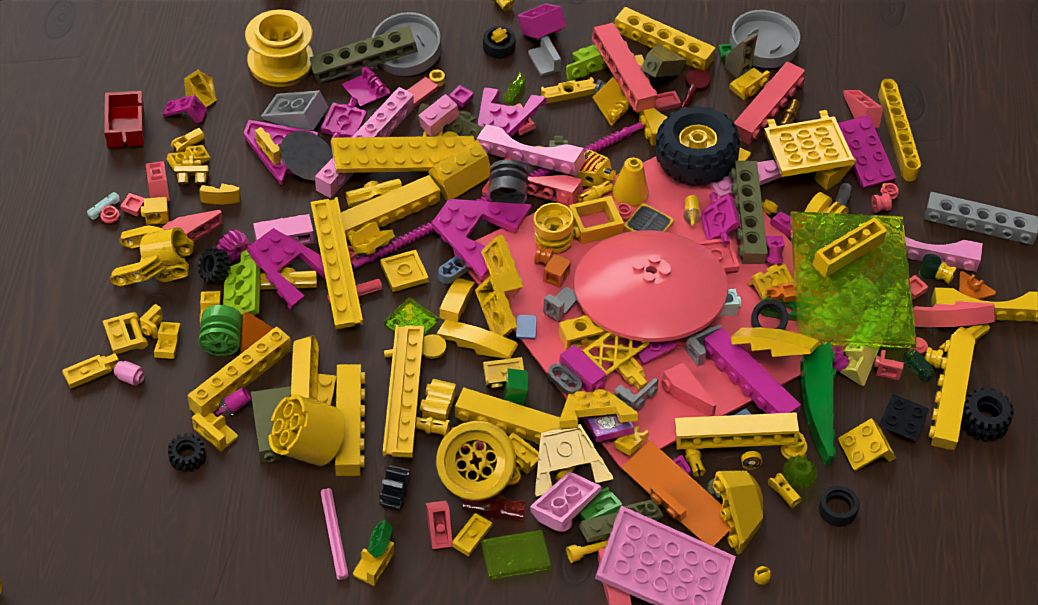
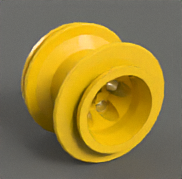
[245,10,314,87]
[436,421,516,501]

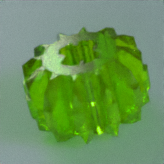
[782,454,818,490]

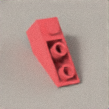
[527,175,583,205]

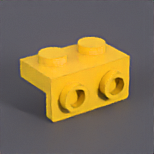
[349,222,395,255]
[483,357,524,389]
[509,433,539,474]

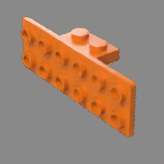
[622,441,730,547]

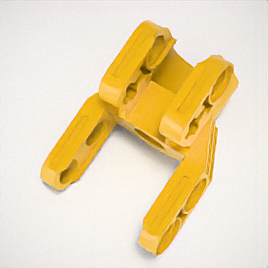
[110,225,194,286]

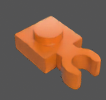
[766,282,803,303]

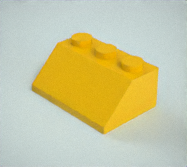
[428,140,490,201]

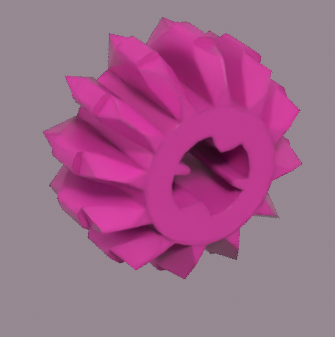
[217,229,250,262]

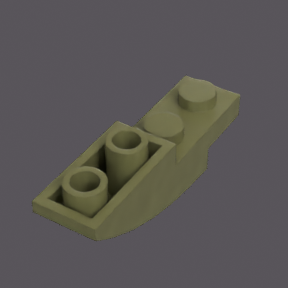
[579,500,663,543]

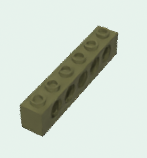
[309,25,418,84]
[730,161,768,264]

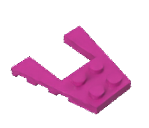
[247,228,326,310]

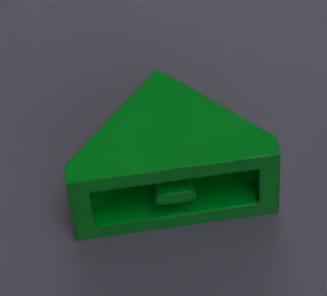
[504,368,528,406]

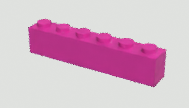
[703,327,801,416]

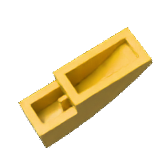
[440,278,475,322]

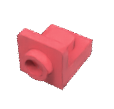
[874,350,904,380]

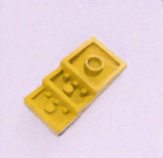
[731,327,820,357]

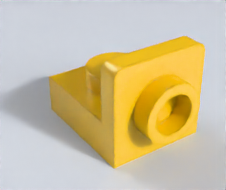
[140,304,163,339]

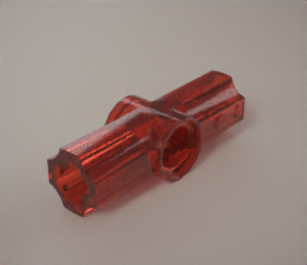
[462,493,526,521]

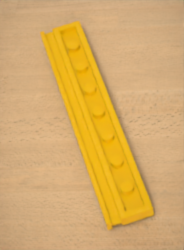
[311,197,363,329]
[383,325,424,457]

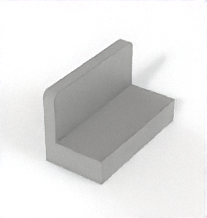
[528,36,561,76]

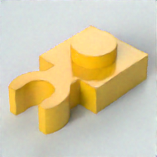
[614,426,649,456]

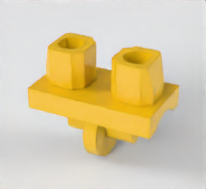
[174,155,209,185]

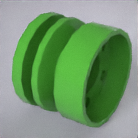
[198,305,243,356]

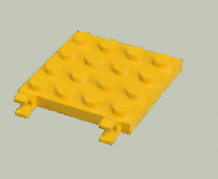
[764,110,854,177]

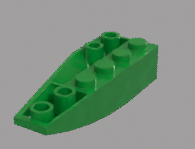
[800,343,836,466]

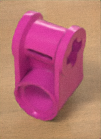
[766,236,785,264]

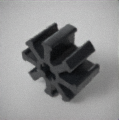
[379,465,410,510]

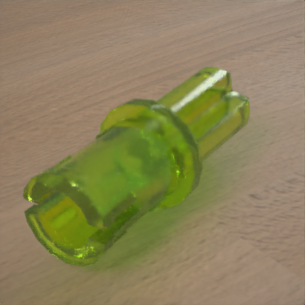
[503,73,527,102]

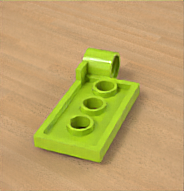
[223,250,265,318]

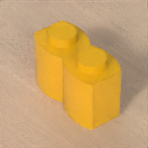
[420,379,456,421]

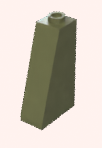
[641,44,687,77]
[251,386,291,463]

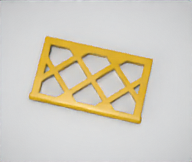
[582,332,650,376]

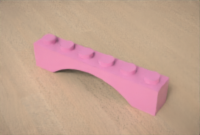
[477,124,585,176]
[871,223,983,272]

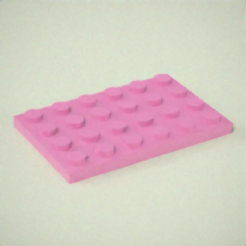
[595,506,736,605]

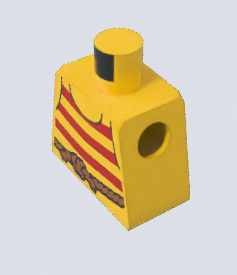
[570,150,616,187]

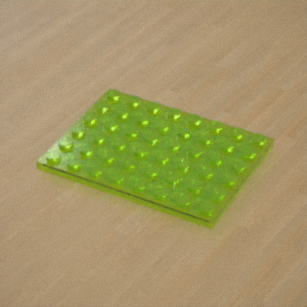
[790,211,917,348]

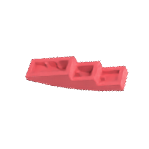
[913,301,996,327]

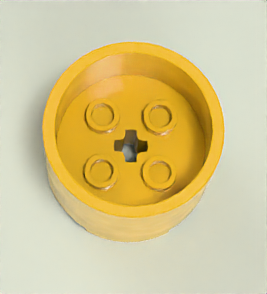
[268,394,345,466]

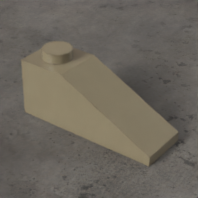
[724,33,758,78]

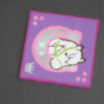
[584,414,635,442]

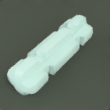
[87,192,120,220]

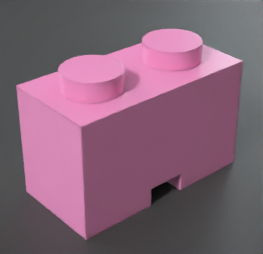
[418,94,459,136]

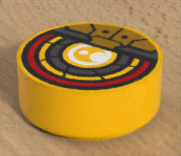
[741,451,762,469]

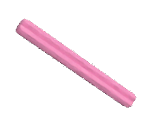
[321,488,348,580]

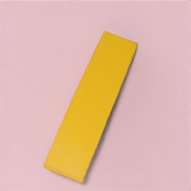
[437,320,518,359]

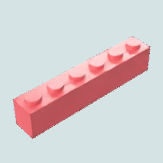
[592,23,658,112]
[734,61,805,145]

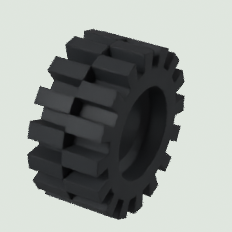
[198,247,231,283]
[168,433,206,473]

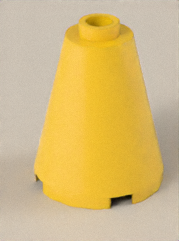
[612,158,649,207]

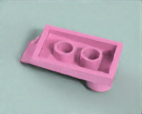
[530,471,602,532]

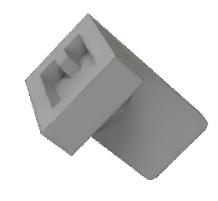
[543,286,577,321]
[685,325,721,367]
[614,378,659,410]

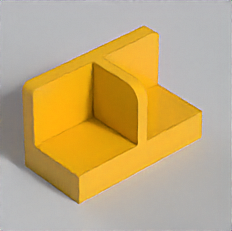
[192,413,238,452]
[353,541,394,586]

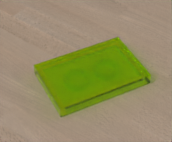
[481,530,551,579]

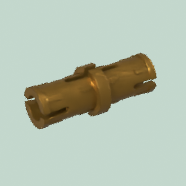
[779,100,801,126]

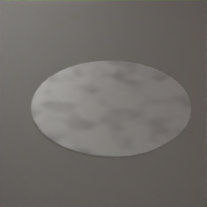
[280,131,333,180]

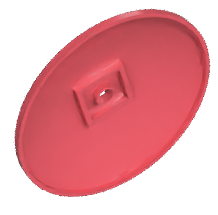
[574,230,728,342]

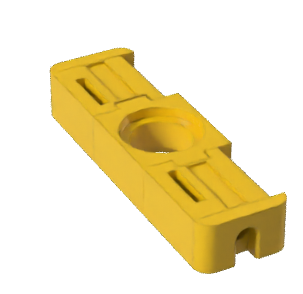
[541,77,596,104]

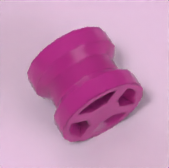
[832,347,849,372]

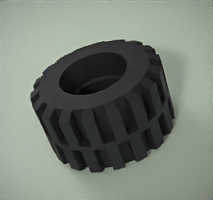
[961,387,1014,442]

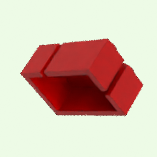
[105,91,144,148]

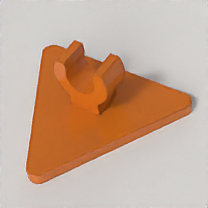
[959,271,996,300]
[240,311,274,353]

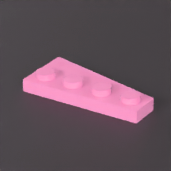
[708,160,782,199]

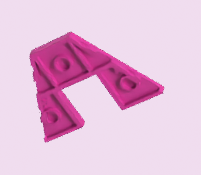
[432,199,532,281]

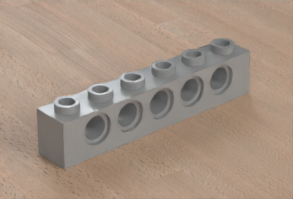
[924,192,1038,245]

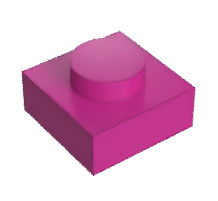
[449,85,474,108]

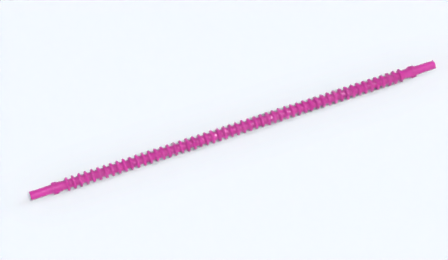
[351,122,645,269]

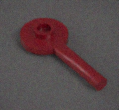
[679,69,710,109]

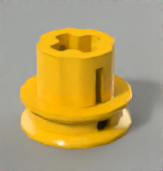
[780,432,807,461]

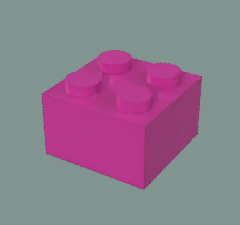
[517,3,567,40]

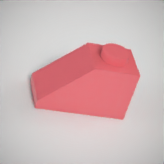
[426,501,452,549]

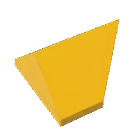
[184,69,217,107]

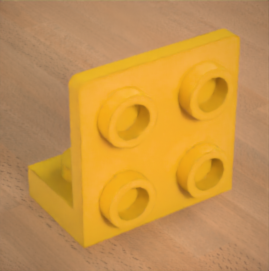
[838,418,896,471]

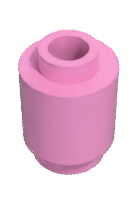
[114,361,145,386]

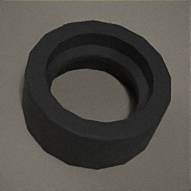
[483,26,516,58]
[751,299,788,330]
[818,486,860,526]

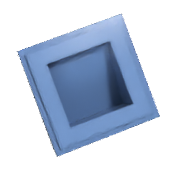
[516,315,536,339]

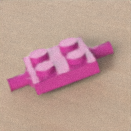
[321,97,367,143]
[701,192,741,246]

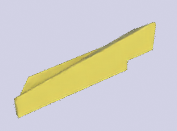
[840,301,894,386]

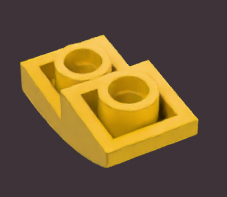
[167,145,210,171]
[199,183,241,204]

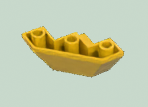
[713,471,763,554]

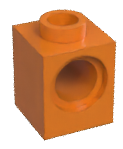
[543,254,571,288]

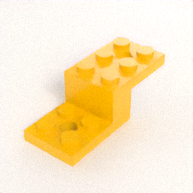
[475,235,523,337]

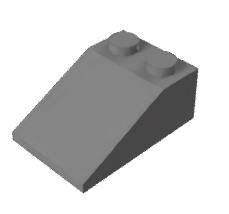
[261,90,328,131]

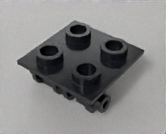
[878,394,930,441]

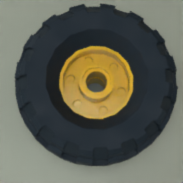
[656,106,740,186]

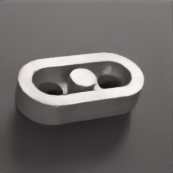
[548,363,582,395]

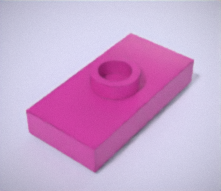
[634,340,677,366]

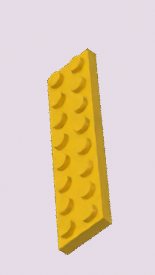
[331,136,475,173]

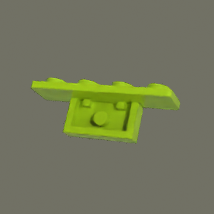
[566,44,608,81]

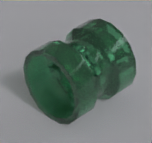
[919,253,941,280]

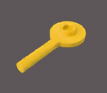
[384,334,446,359]

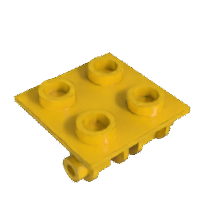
[592,77,631,126]

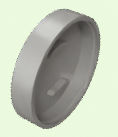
[730,10,800,68]
[372,12,442,76]

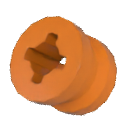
[534,244,554,265]

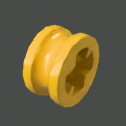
[429,69,445,87]

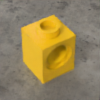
[141,197,169,225]

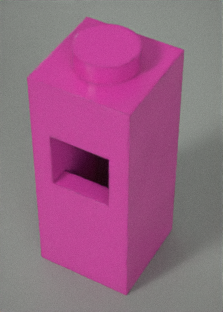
[559,345,606,392]

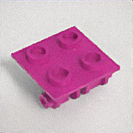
[342,66,391,107]

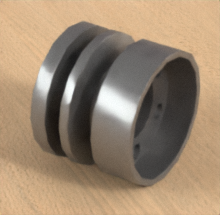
[488,159,529,204]

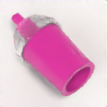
[216,387,252,416]

